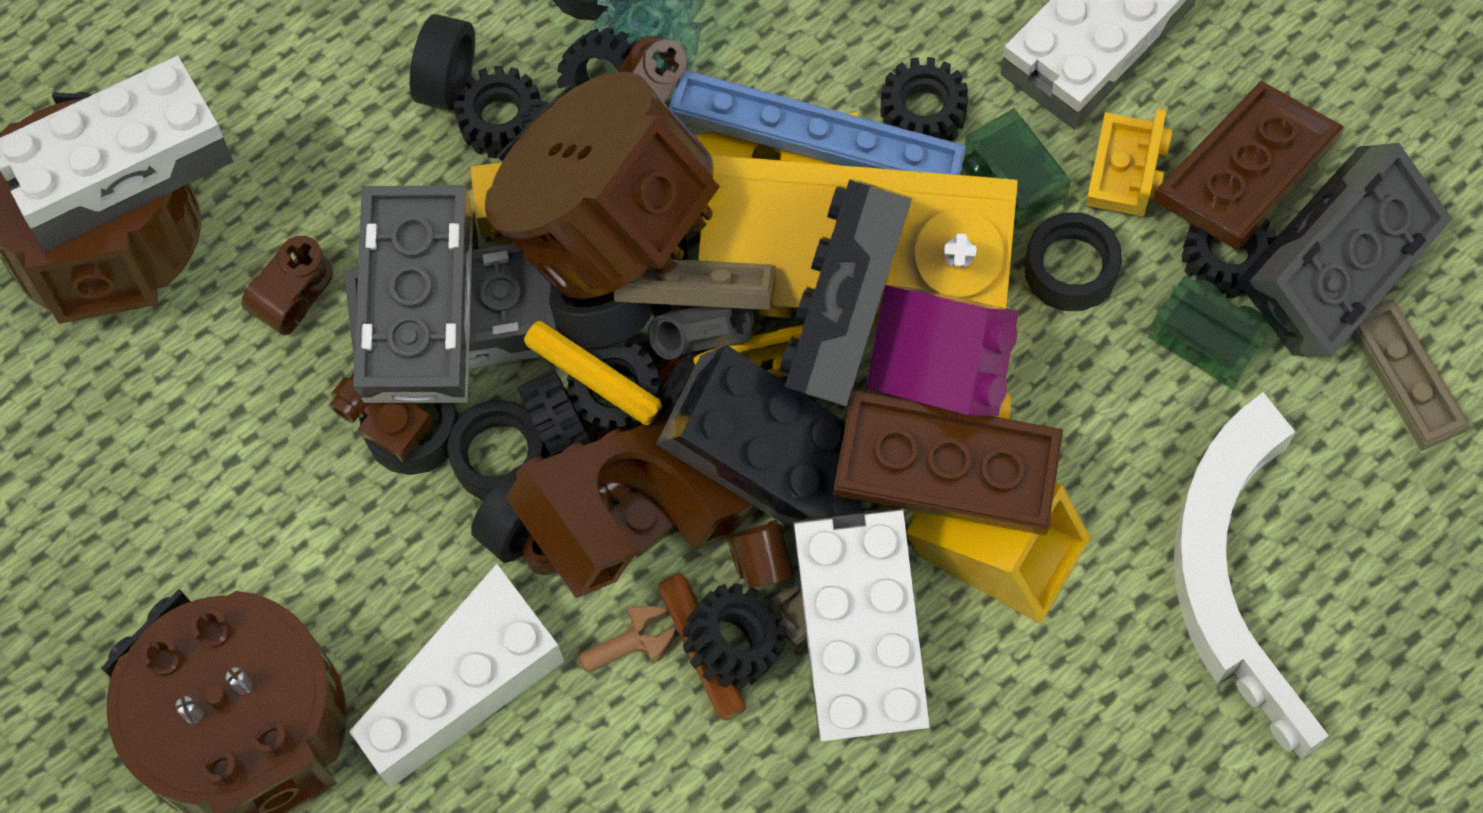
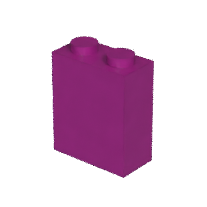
[866,285,1019,416]

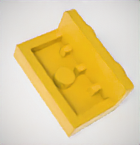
[1085,109,1172,217]

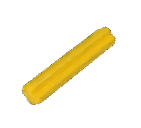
[524,321,662,425]

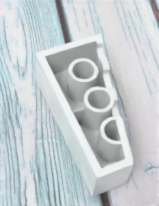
[349,564,564,788]

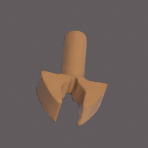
[579,606,677,672]

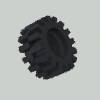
[880,57,969,141]
[454,66,541,159]
[1181,219,1277,298]
[682,583,787,689]

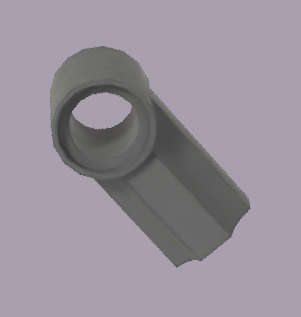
[648,305,755,360]

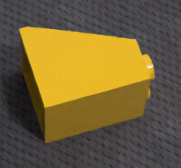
[906,483,1091,623]

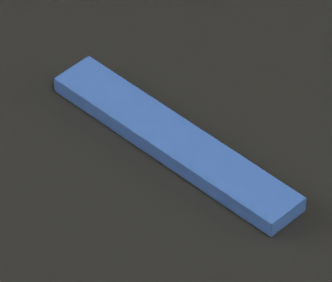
[669,70,966,175]

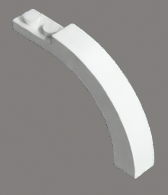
[1174,392,1329,760]

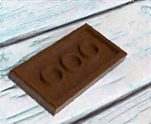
[1153,81,1344,250]
[833,390,1063,535]

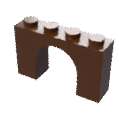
[505,416,753,598]

